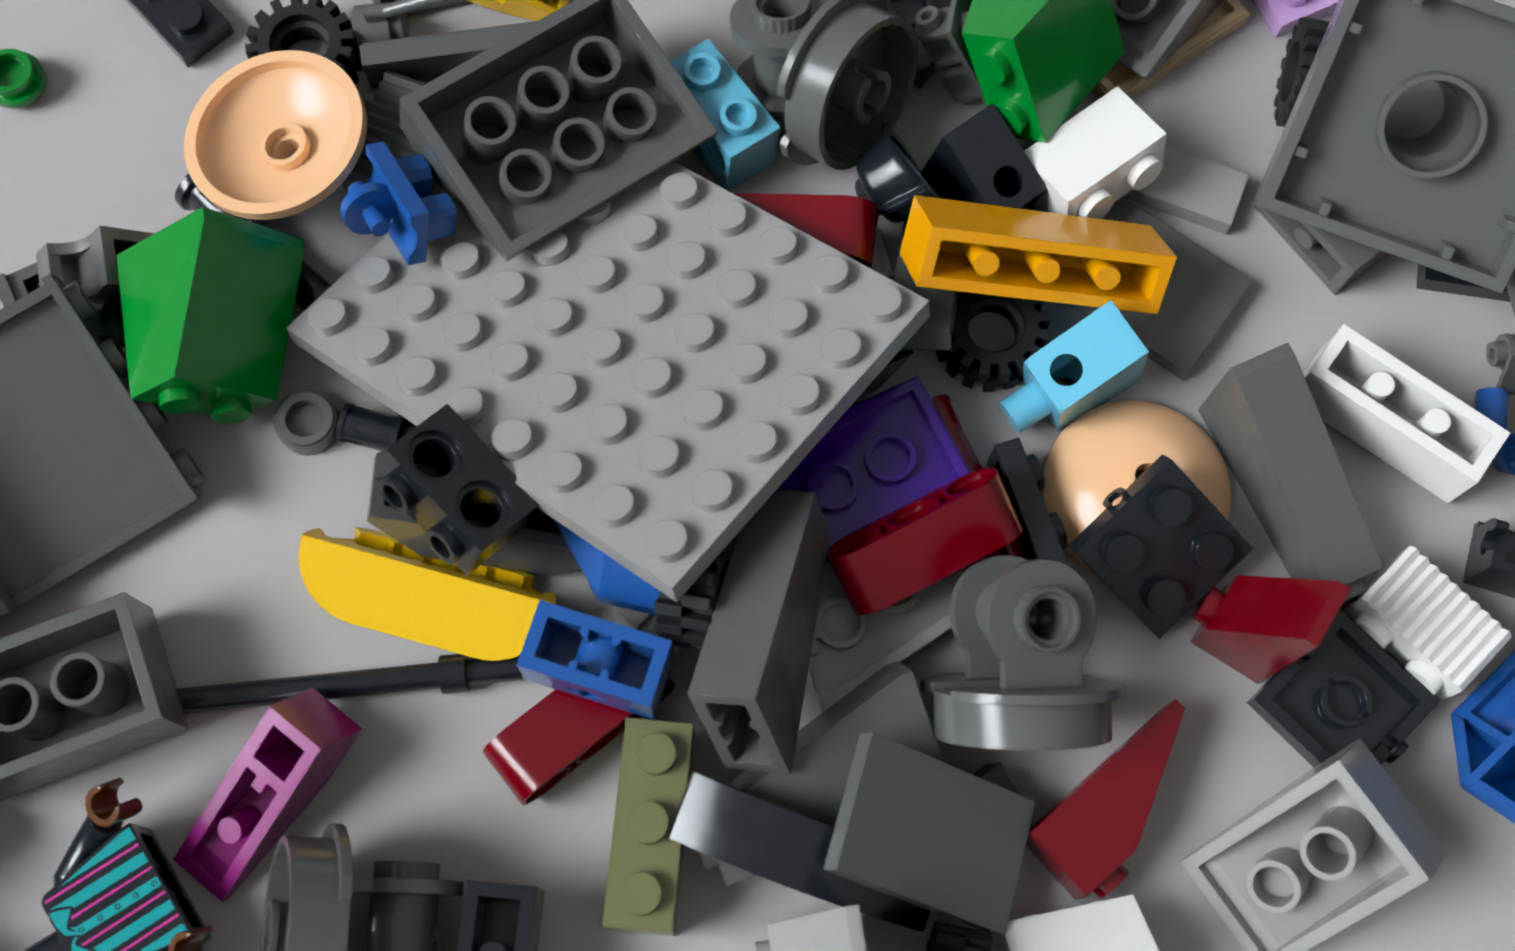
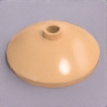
[184,50,367,220]
[1041,400,1231,574]

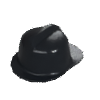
[855,122,939,223]

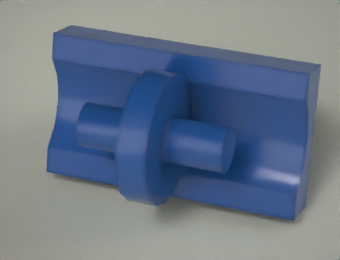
[340,141,457,266]

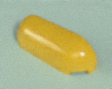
[299,527,556,661]

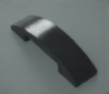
[667,770,931,932]

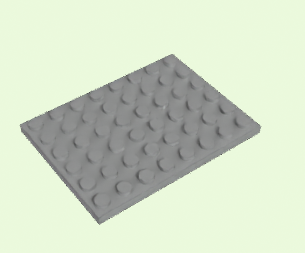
[286,162,930,602]

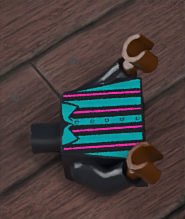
[25,778,213,951]

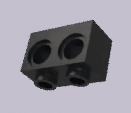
[374,404,539,576]

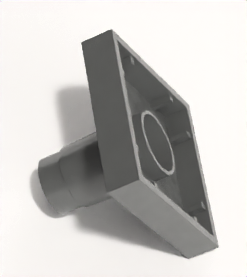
[1255,0,1515,294]

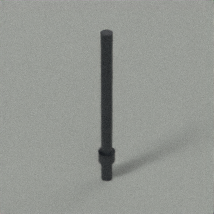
[177,654,522,714]

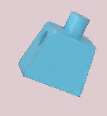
[999,300,1149,434]

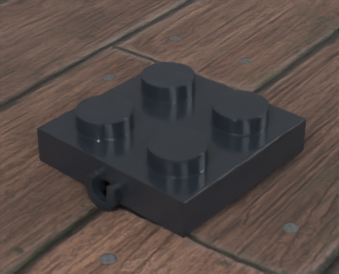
[1068,454,1254,639]
[1247,609,1439,768]

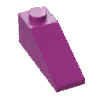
[173,688,362,902]

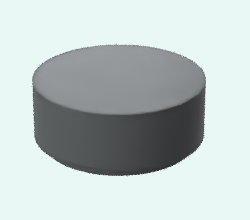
[273,389,339,456]

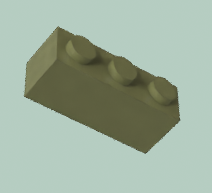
[602,717,695,936]

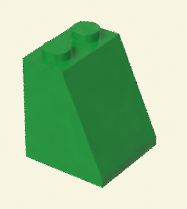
[962,0,1125,143]
[116,207,305,424]

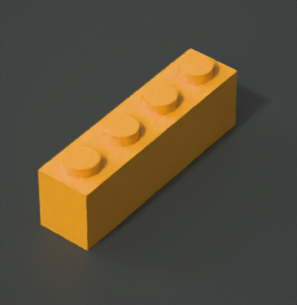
[899,195,1177,314]

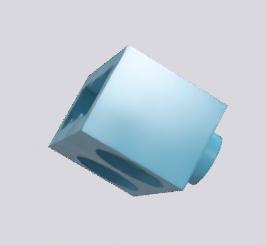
[670,38,780,191]

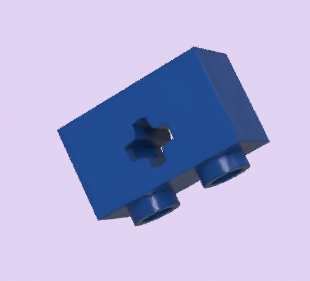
[516,600,675,720]

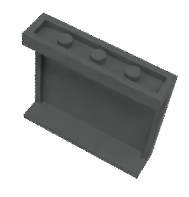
[0,274,205,619]

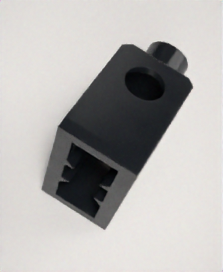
[921,103,1046,210]

